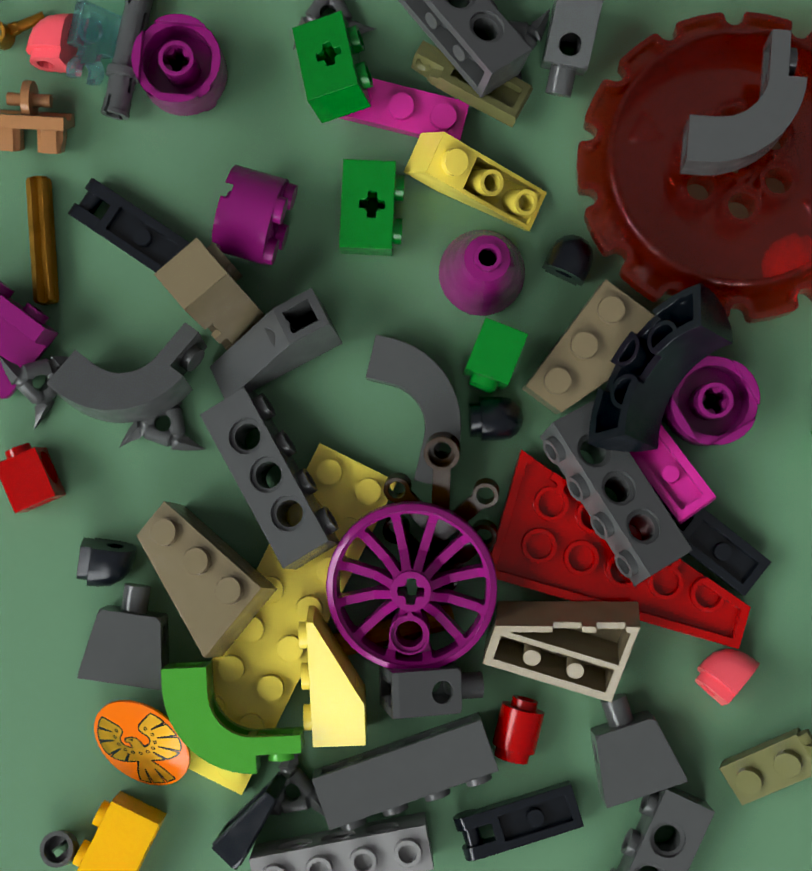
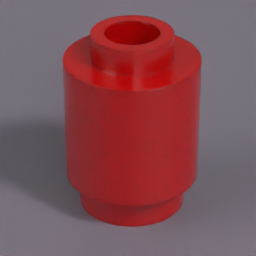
[492,695,545,765]

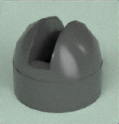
[40,830,79,868]

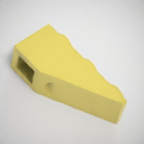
[404,132,547,231]
[298,606,367,747]

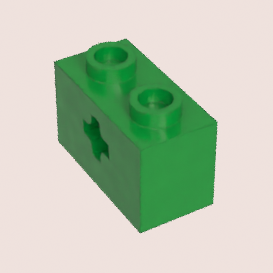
[292,11,373,123]
[339,159,405,256]
[462,318,528,394]

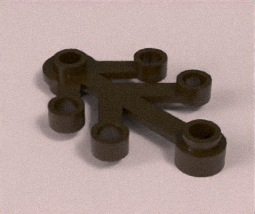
[383,432,500,590]

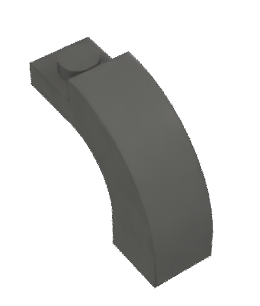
[680,29,808,175]
[46,322,207,423]
[366,335,461,484]

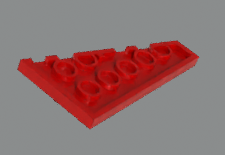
[490,450,751,649]

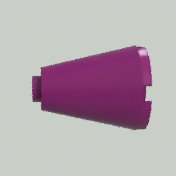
[439,230,525,316]

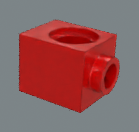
[0,443,66,513]

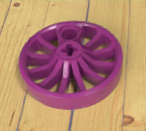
[326,501,497,669]

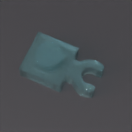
[66,0,122,86]

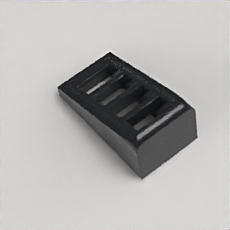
[212,774,287,870]

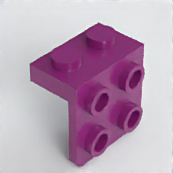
[0,281,59,399]

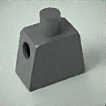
[541,0,603,98]
[77,583,169,690]
[379,662,484,719]
[590,693,688,808]

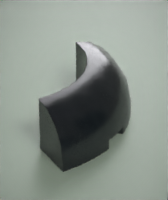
[588,283,733,452]

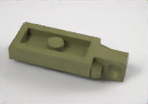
[411,40,533,128]
[719,727,812,806]

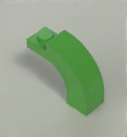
[161,660,305,774]

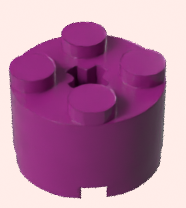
[131,14,228,116]
[212,165,298,265]
[663,356,760,446]

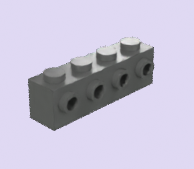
[312,712,499,831]

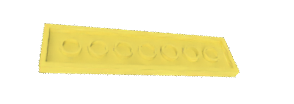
[188,443,397,795]

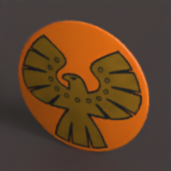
[94,700,191,785]

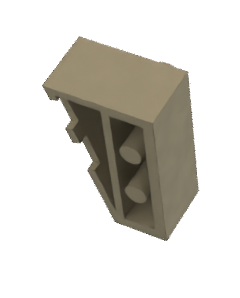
[154,238,265,350]
[522,279,655,414]
[136,501,277,658]
[482,601,640,702]

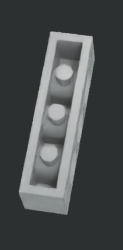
[249,812,434,871]

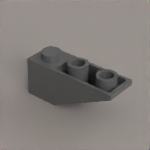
[210,288,343,399]

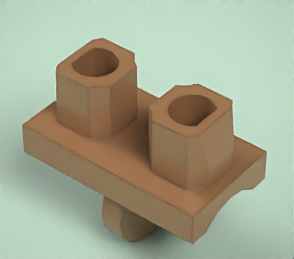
[0,80,75,154]

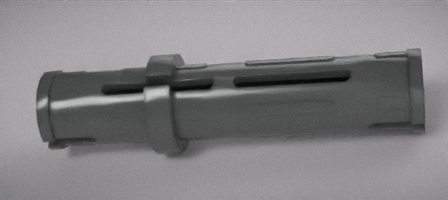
[101,0,154,120]

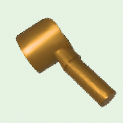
[0,11,45,50]

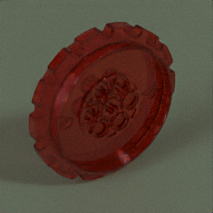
[576,12,812,323]

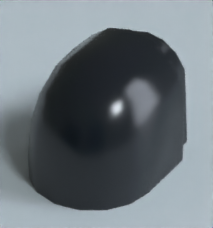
[542,235,594,286]
[469,397,523,441]
[77,537,137,587]

